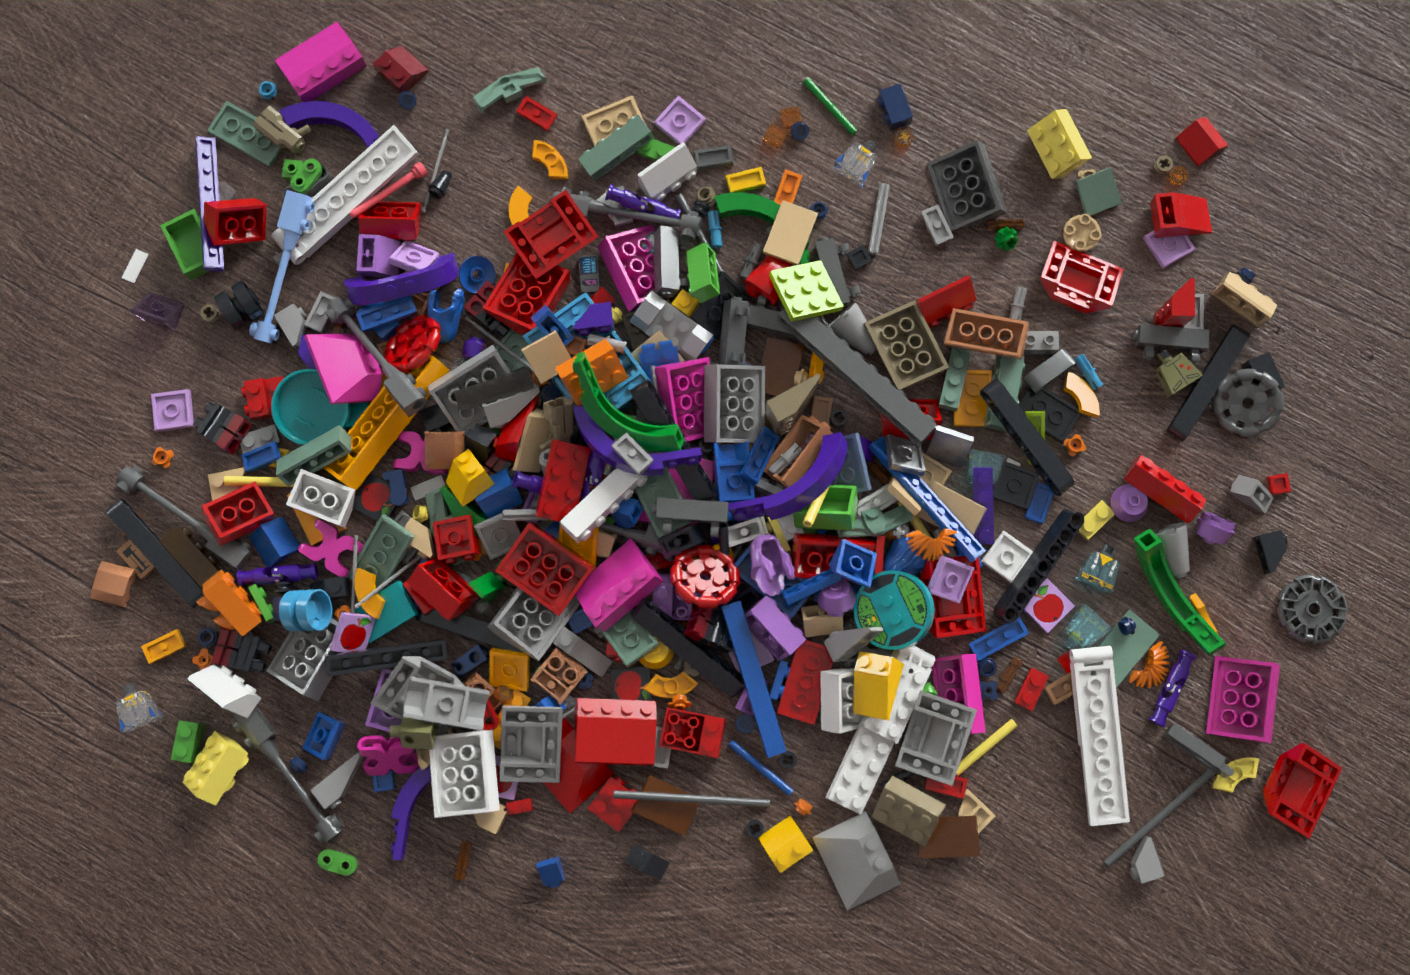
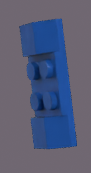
[713,442,757,522]

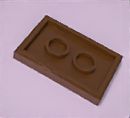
[761,337,804,397]
[632,774,700,836]
[918,815,980,858]

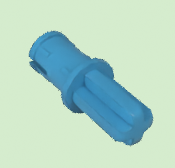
[708,210,723,249]
[1074,354,1103,391]

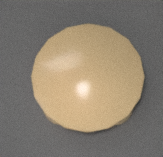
[1063,214,1101,251]

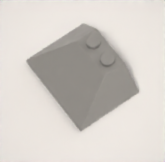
[371,656,464,736]
[895,690,977,786]
[500,706,563,783]
[812,812,900,911]

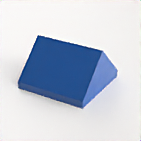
[475,468,524,519]
[249,517,300,567]
[829,539,877,589]
[302,712,346,760]

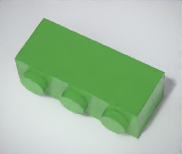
[686,242,720,303]

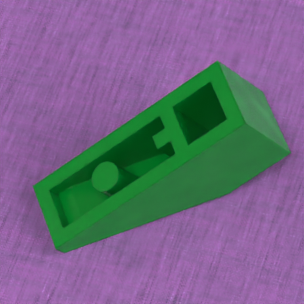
[440,485,488,538]
[468,572,506,603]

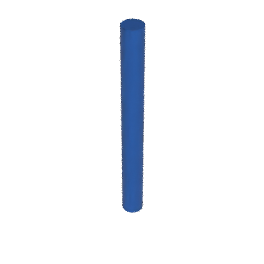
[728,740,793,796]

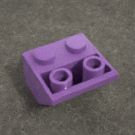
[356,234,401,278]
[653,574,692,620]

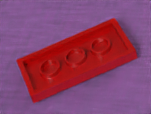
[535,439,591,522]
[777,640,833,725]

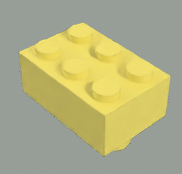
[1027,109,1092,179]
[183,731,249,805]

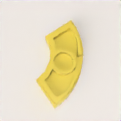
[1211,757,1259,793]

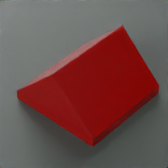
[1176,116,1228,167]

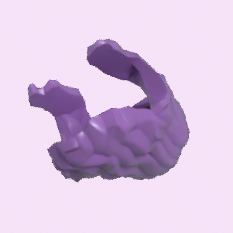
[750,534,795,597]

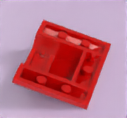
[503,190,598,279]
[1040,241,1124,313]
[919,556,986,638]
[543,718,614,814]
[1263,742,1342,839]

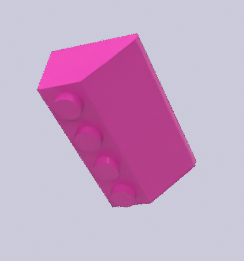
[932,654,986,734]

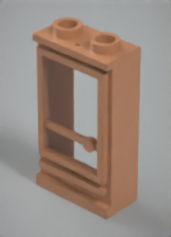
[763,415,833,488]

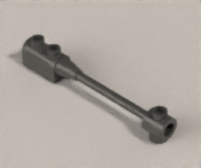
[553,188,702,240]
[325,297,427,417]
[116,466,252,571]
[531,494,680,562]
[232,706,345,843]

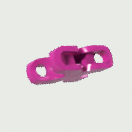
[393,431,449,475]
[298,518,364,578]
[357,735,420,776]

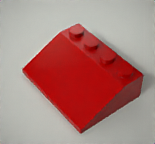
[483,252,571,336]
[495,521,595,616]
[575,698,657,766]

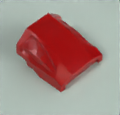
[744,255,792,305]

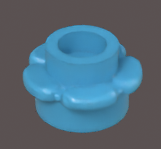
[259,81,277,99]

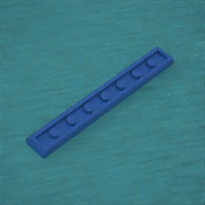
[868,436,986,563]
[721,601,787,758]

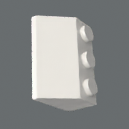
[638,142,697,202]
[286,469,355,528]
[188,665,261,718]
[820,668,863,734]

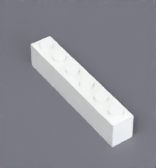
[560,450,658,543]

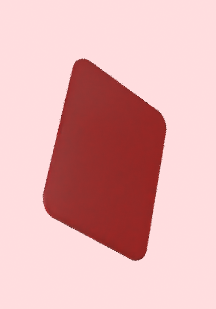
[1057,651,1071,673]

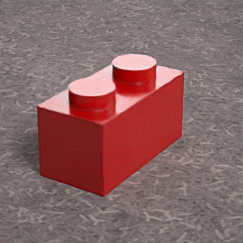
[506,798,533,815]

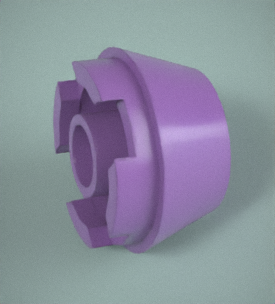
[1111,484,1149,522]
[1196,511,1236,545]
[817,578,856,617]

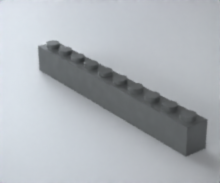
[777,308,937,446]

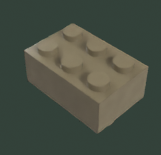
[872,776,946,847]

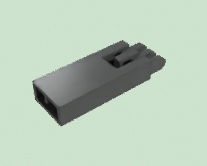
[1163,723,1234,778]

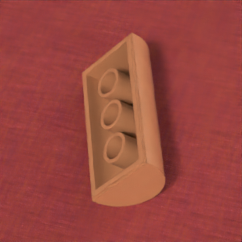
[944,308,1029,360]

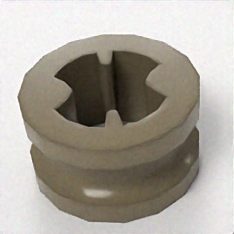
[1154,156,1173,174]
[200,304,220,323]

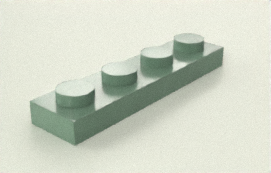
[938,347,971,412]

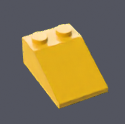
[853,651,904,721]

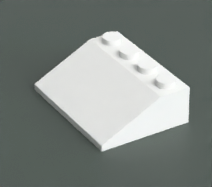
[429,730,500,818]

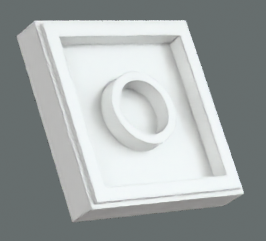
[981,530,1033,583]

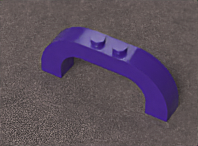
[344,253,459,305]

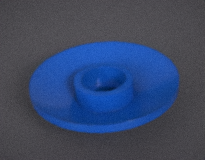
[459,256,496,294]

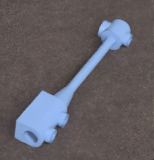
[249,190,315,344]

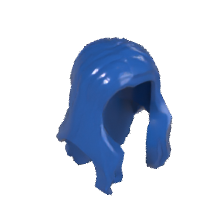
[427,288,465,344]
[883,531,927,576]

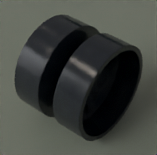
[214,280,264,331]

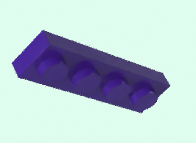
[972,467,994,544]

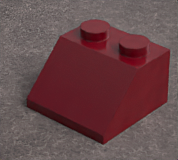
[373,46,428,94]

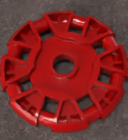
[384,315,441,374]
[670,545,740,609]

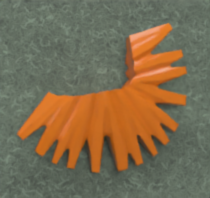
[905,528,957,561]
[1128,641,1170,688]

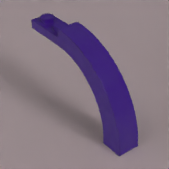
[279,101,394,178]
[573,406,702,476]
[728,432,848,521]
[391,765,432,860]

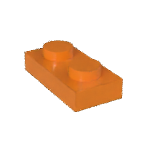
[774,170,803,205]

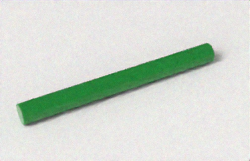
[803,77,858,136]

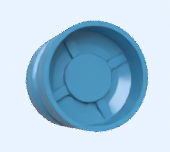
[279,589,332,632]

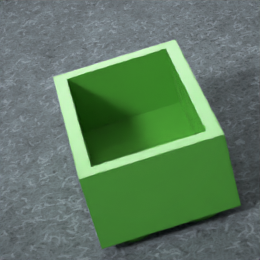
[160,209,225,280]
[793,485,859,531]

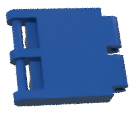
[639,340,680,382]

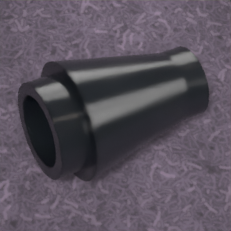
[428,170,452,199]

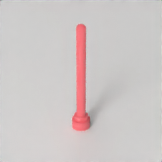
[350,162,428,218]

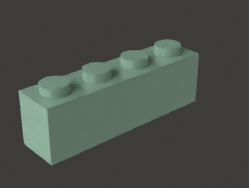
[579,115,655,181]
[984,355,1025,432]
[276,425,351,487]

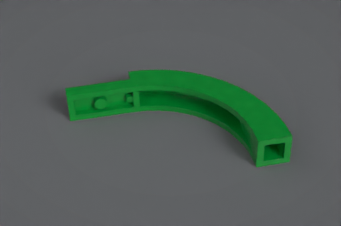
[714,193,810,265]
[572,352,684,452]
[1134,529,1226,657]

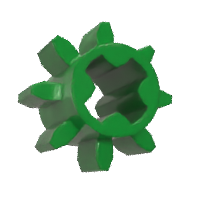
[994,226,1019,251]

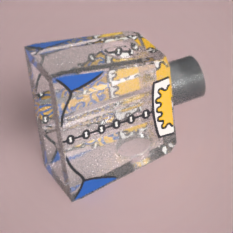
[834,140,877,188]
[116,683,163,733]

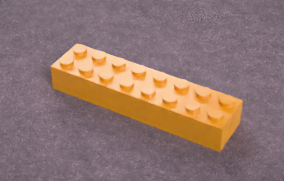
[323,355,449,491]

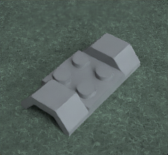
[630,291,713,361]
[403,677,490,731]

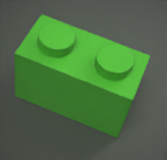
[171,720,205,763]

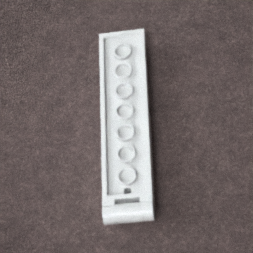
[271,125,419,265]
[826,646,935,814]
[1070,646,1130,826]

